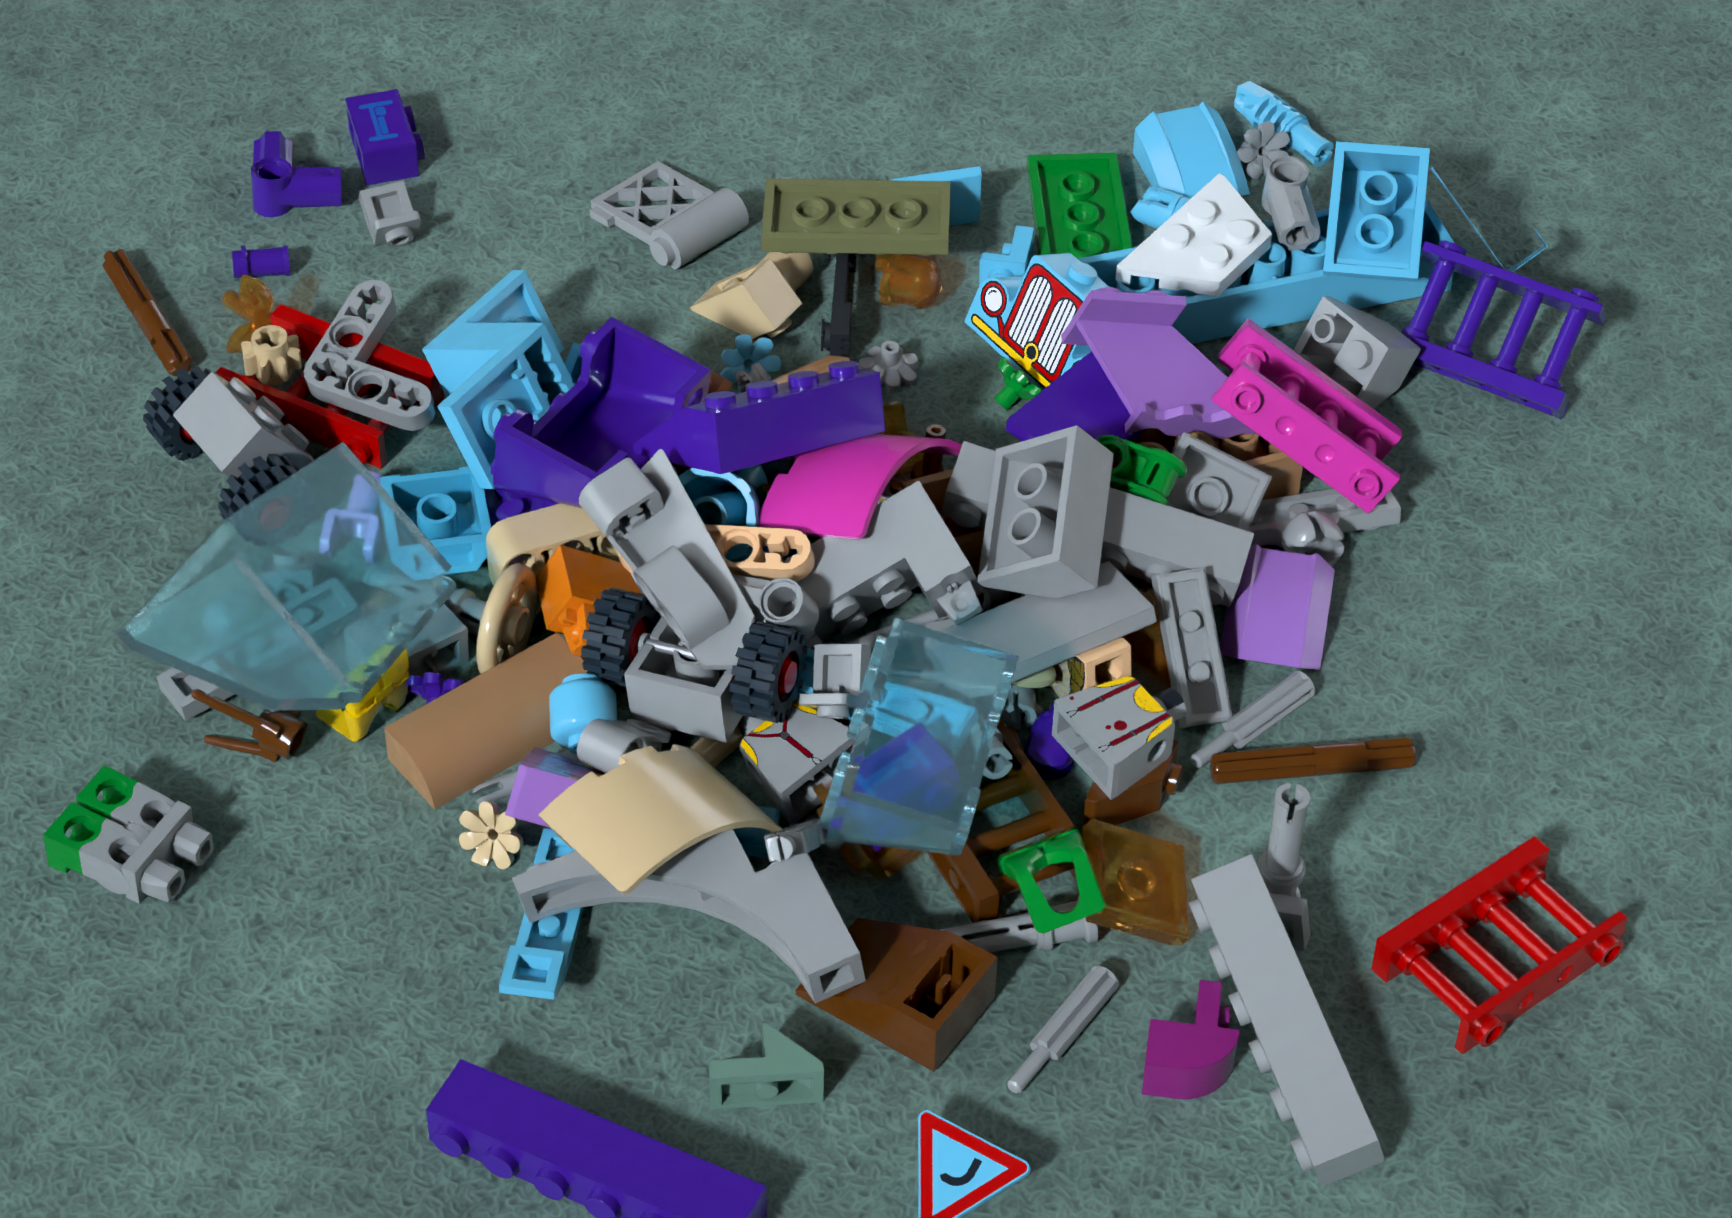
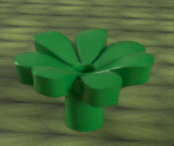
[993,357,1043,411]

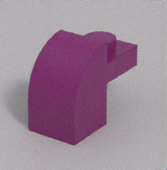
[1142,980,1240,1099]

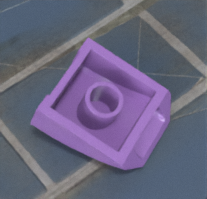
[1220,544,1335,670]

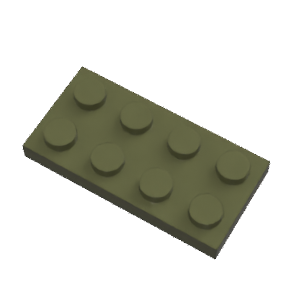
[761,179,950,256]

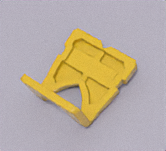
[316,643,409,742]

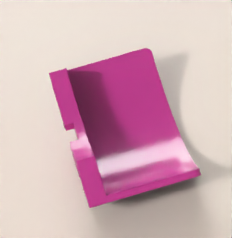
[757,434,962,540]

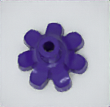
[407,672,467,704]

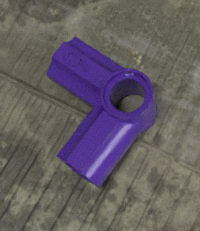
[251,131,342,217]

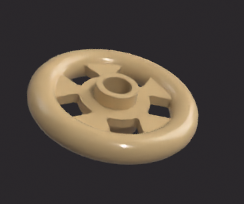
[476,563,538,674]

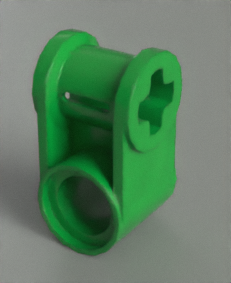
[1095,435,1188,506]

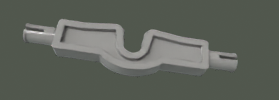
[764,818,829,861]

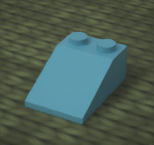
[1323,141,1430,282]

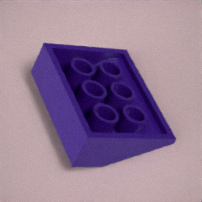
[633,361,885,474]

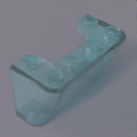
[818,617,1019,856]

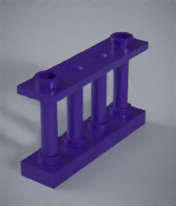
[1399,240,1607,419]

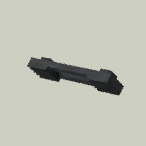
[821,253,857,357]

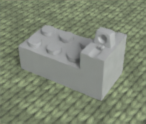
[780,480,983,650]

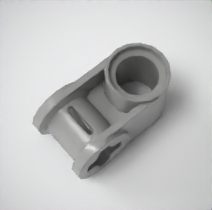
[577,718,671,773]

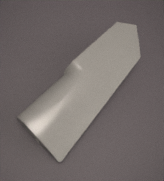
[579,449,755,670]

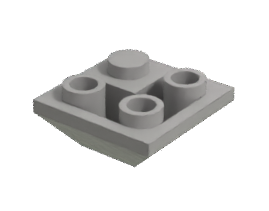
[1293,296,1421,409]

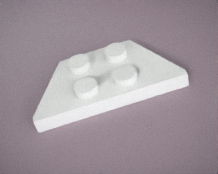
[1115,174,1272,297]

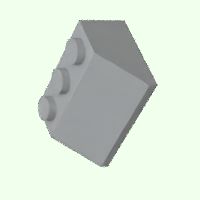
[977,425,1114,599]

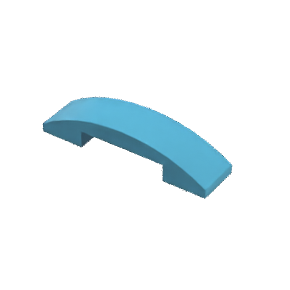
[499,828,584,1000]

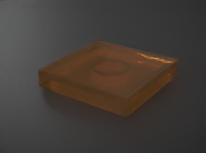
[1082,819,1189,946]

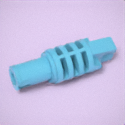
[1234,81,1334,167]

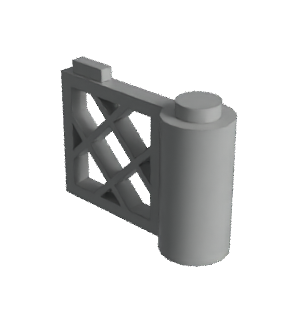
[590,161,749,270]

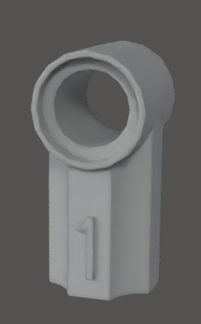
[1261,156,1320,251]
[732,574,819,635]

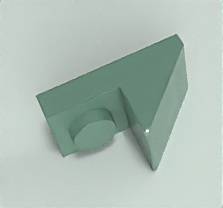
[708,1022,824,1109]

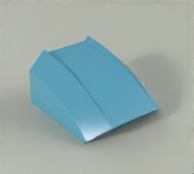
[1133,102,1250,198]
[380,466,491,578]

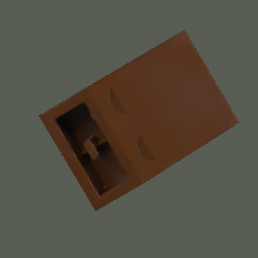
[796,918,998,1072]

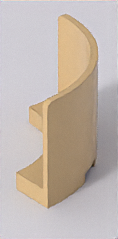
[538,745,782,894]

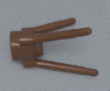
[191,654,307,762]

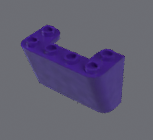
[490,317,711,509]

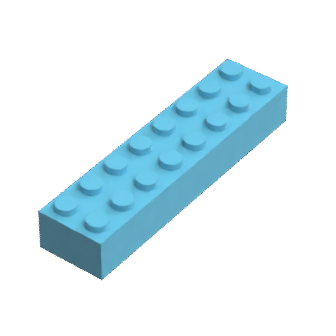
[1078,198,1455,344]

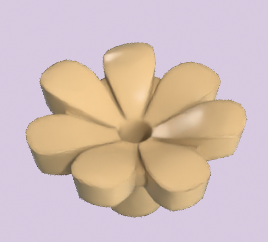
[459,801,523,869]

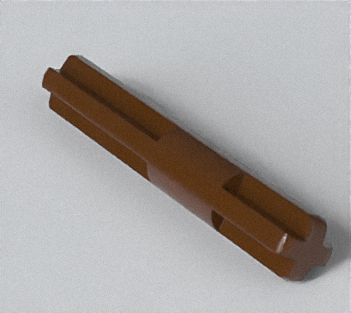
[103,249,193,376]
[1209,737,1416,784]

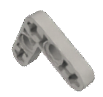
[304,279,436,431]

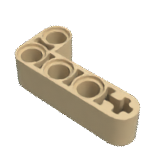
[486,503,619,614]

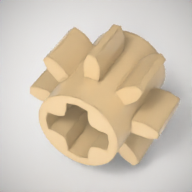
[241,325,302,385]

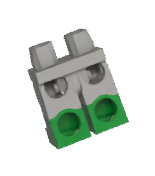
[43,765,214,904]

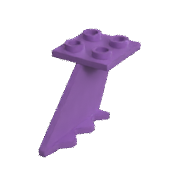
[1061,287,1257,439]

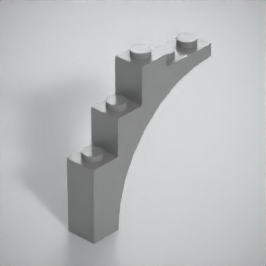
[512,829,866,1004]

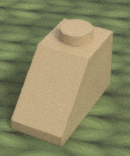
[690,258,802,339]

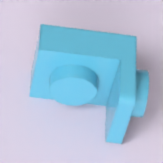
[979,225,1034,286]

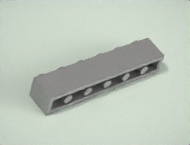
[941,441,1254,607]
[1188,854,1385,1185]

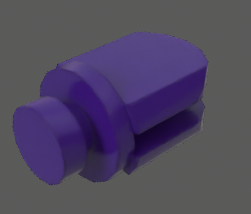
[1024,703,1074,780]

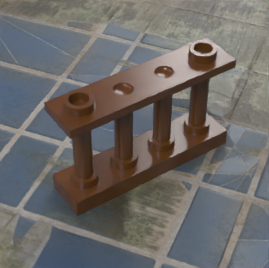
[912,709,1098,923]

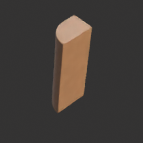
[384,632,587,809]

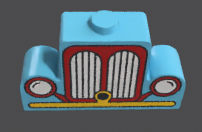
[964,253,1109,390]

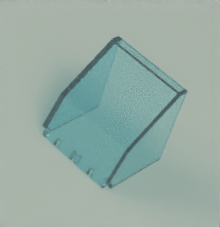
[116,442,456,711]

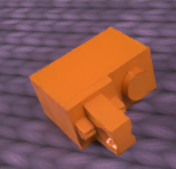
[536,545,641,658]

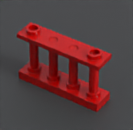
[215,304,444,469]
[1371,836,1628,1055]

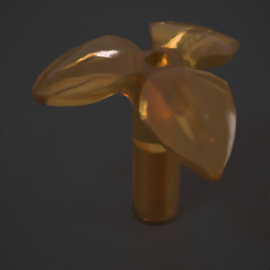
[222,275,292,353]

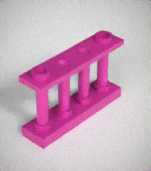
[1211,318,1402,514]

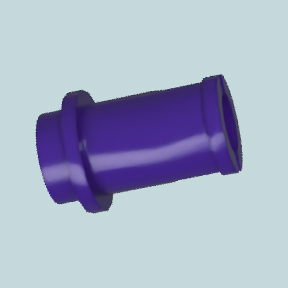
[232,245,290,282]

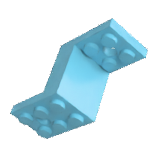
[422,270,575,489]

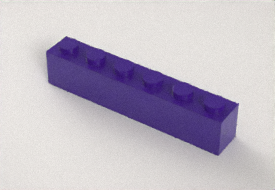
[426,1059,767,1218]

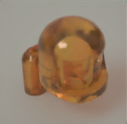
[875,254,943,309]

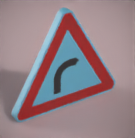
[918,1110,1031,1218]

